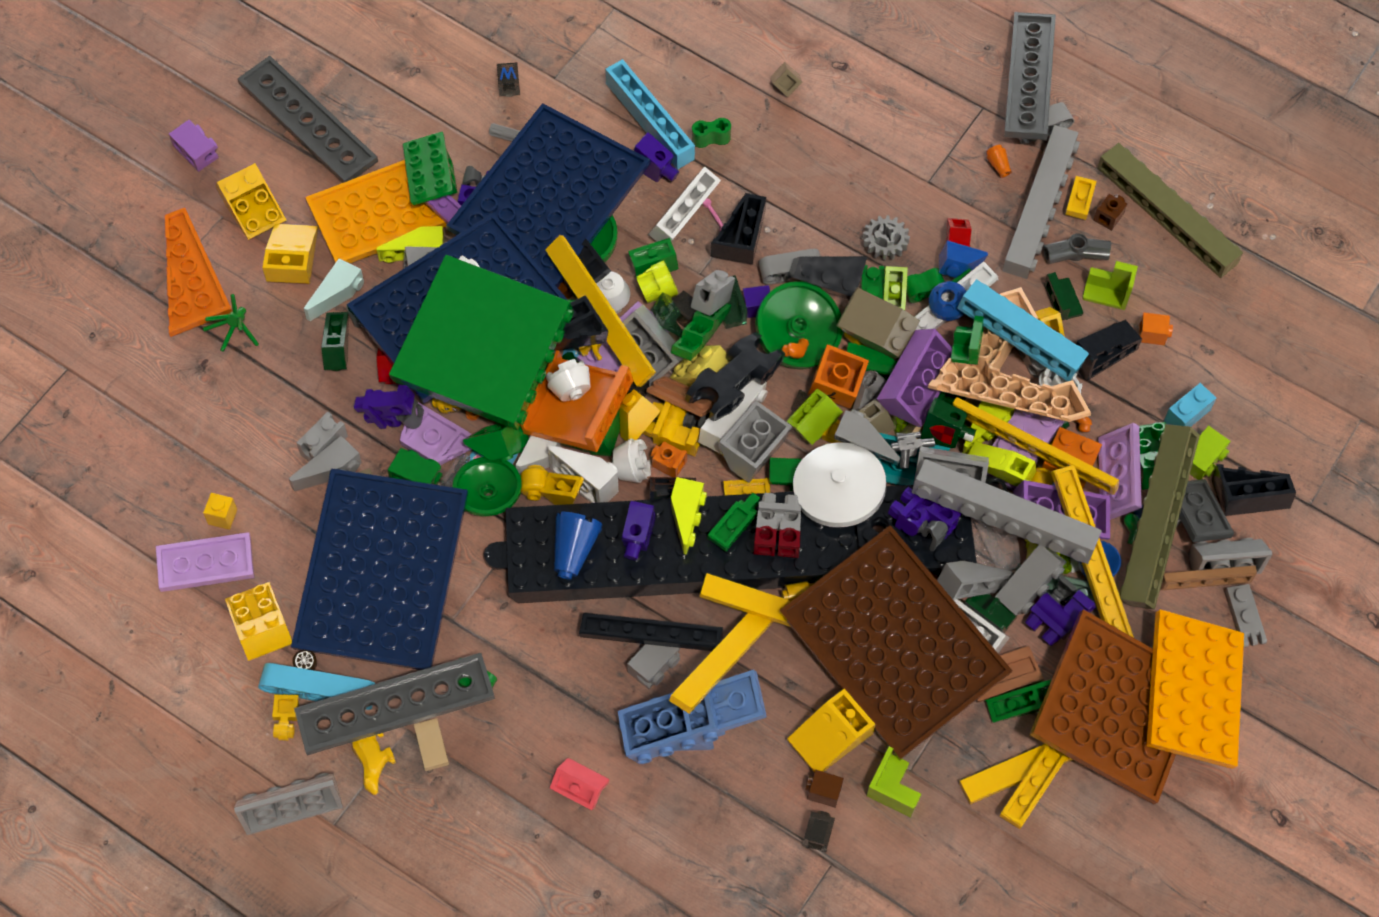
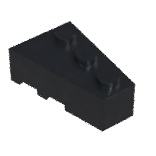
[711,193,767,265]
[788,256,868,300]
[554,295,609,351]
[1076,319,1142,382]
[1212,464,1296,516]

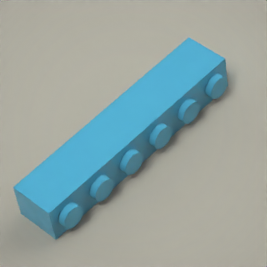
[605,59,695,170]
[957,279,1089,381]

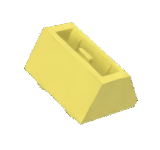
[670,345,730,387]

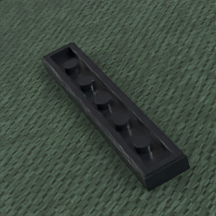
[579,612,724,651]

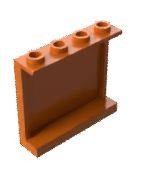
[520,350,634,452]

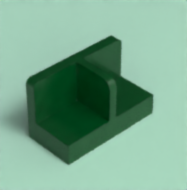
[965,594,1017,633]

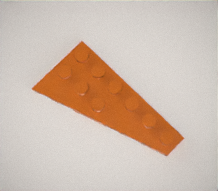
[165,207,232,337]

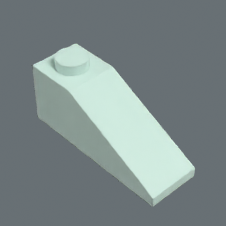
[304,259,364,321]

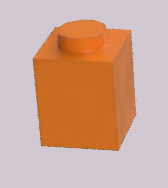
[1139,312,1173,346]

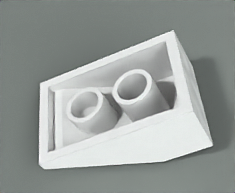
[548,445,619,503]

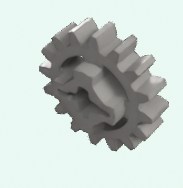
[862,215,910,260]

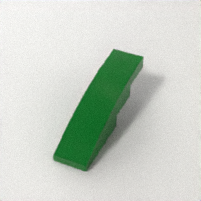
[671,303,731,361]

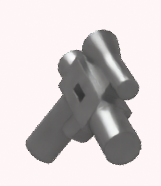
[891,432,935,469]

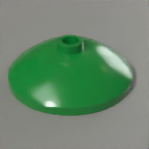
[453,457,522,516]

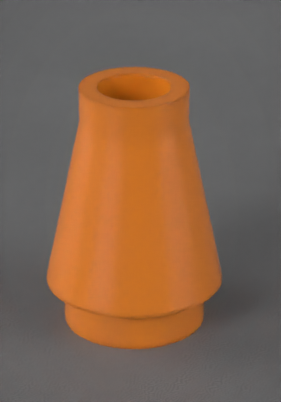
[986,145,1012,178]

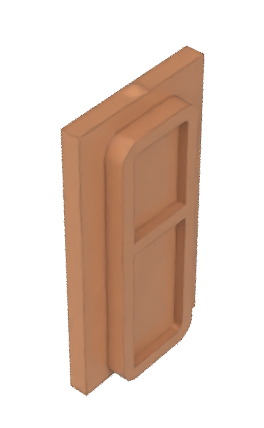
[647,376,714,417]
[977,646,1044,703]

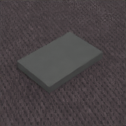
[1179,479,1234,542]

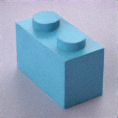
[1164,383,1216,427]

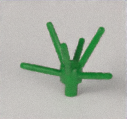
[203,294,259,352]

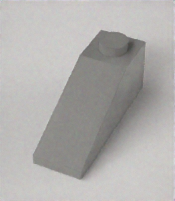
[835,409,900,466]
[289,436,362,491]
[937,561,1014,600]

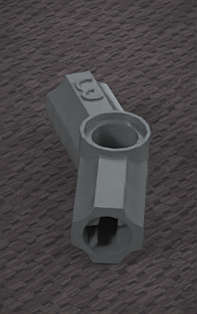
[1043,233,1111,264]

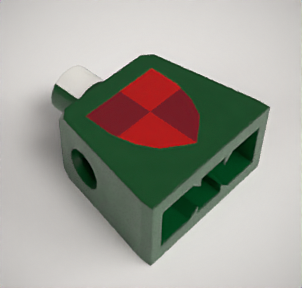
[920,397,977,449]

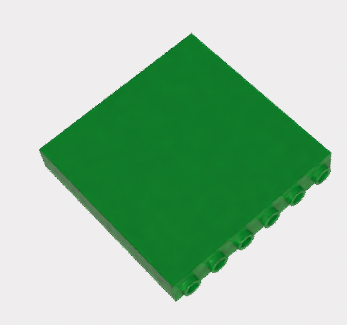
[389,255,574,430]

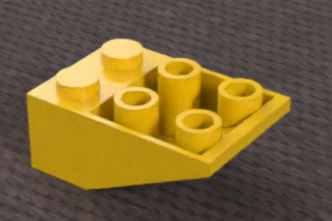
[216,163,287,240]
[262,224,318,284]
[225,582,292,661]
[787,689,875,773]

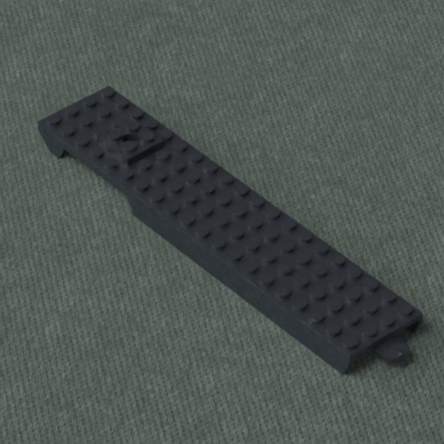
[484,485,977,604]

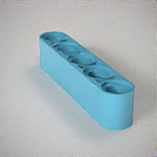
[258,663,376,710]

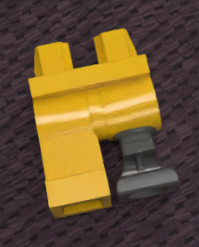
[643,401,709,456]

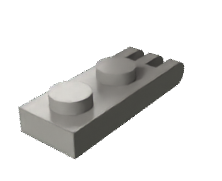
[1225,584,1267,647]

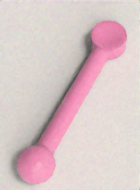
[703,198,724,231]

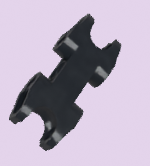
[685,332,785,421]

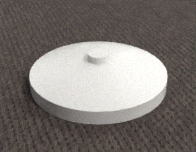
[793,442,886,527]

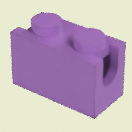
[169,120,219,172]

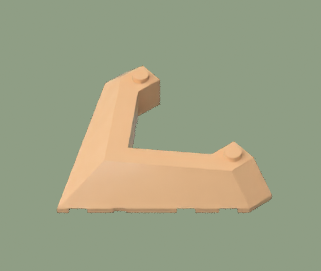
[928,288,1091,422]

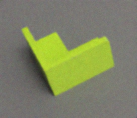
[1082,261,1138,310]
[867,746,921,818]

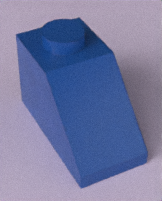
[939,240,988,278]

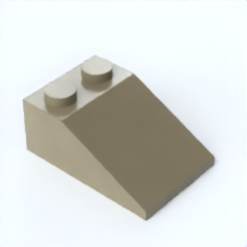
[836,288,920,360]

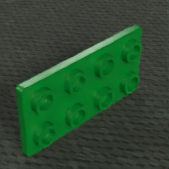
[403,132,458,205]

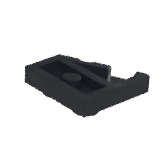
[563,239,611,299]
[650,477,696,500]

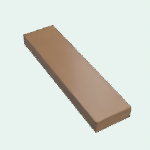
[1160,566,1257,590]

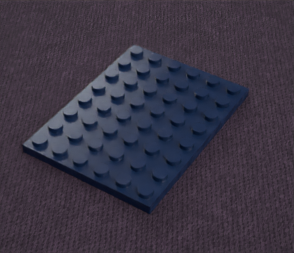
[446,103,650,288]
[347,213,567,404]
[291,468,468,670]

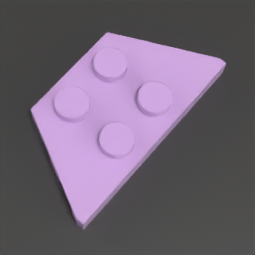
[400,402,472,465]

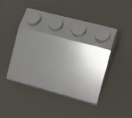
[234,773,343,835]

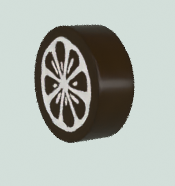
[293,650,317,670]

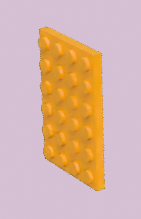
[305,160,447,263]
[1146,609,1244,769]

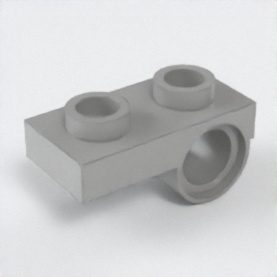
[853,370,887,411]

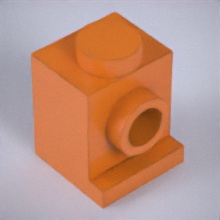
[651,442,687,477]

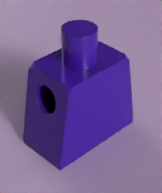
[634,132,679,182]
[622,501,656,560]

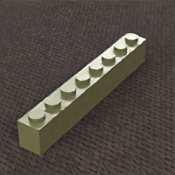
[1097,143,1243,278]
[1120,424,1200,610]

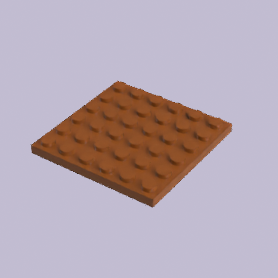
[1029,609,1176,805]

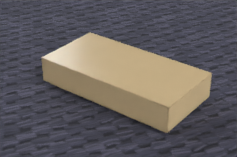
[414,718,449,771]

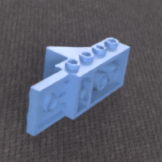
[618,670,767,764]

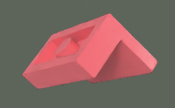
[550,758,609,810]

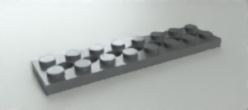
[1004,12,1056,140]
[237,56,378,183]
[294,653,495,756]

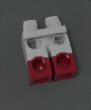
[754,493,801,558]

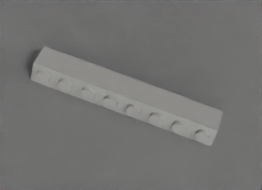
[1002,125,1080,279]
[912,459,1102,564]

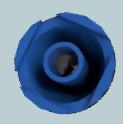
[554,512,603,580]

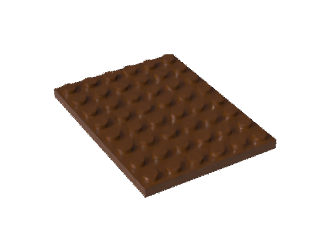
[780,525,1013,761]

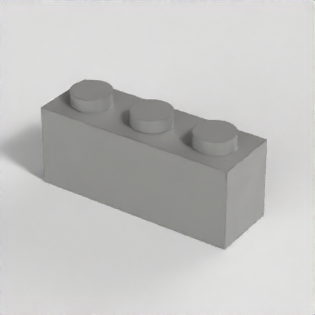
[995,545,1066,615]

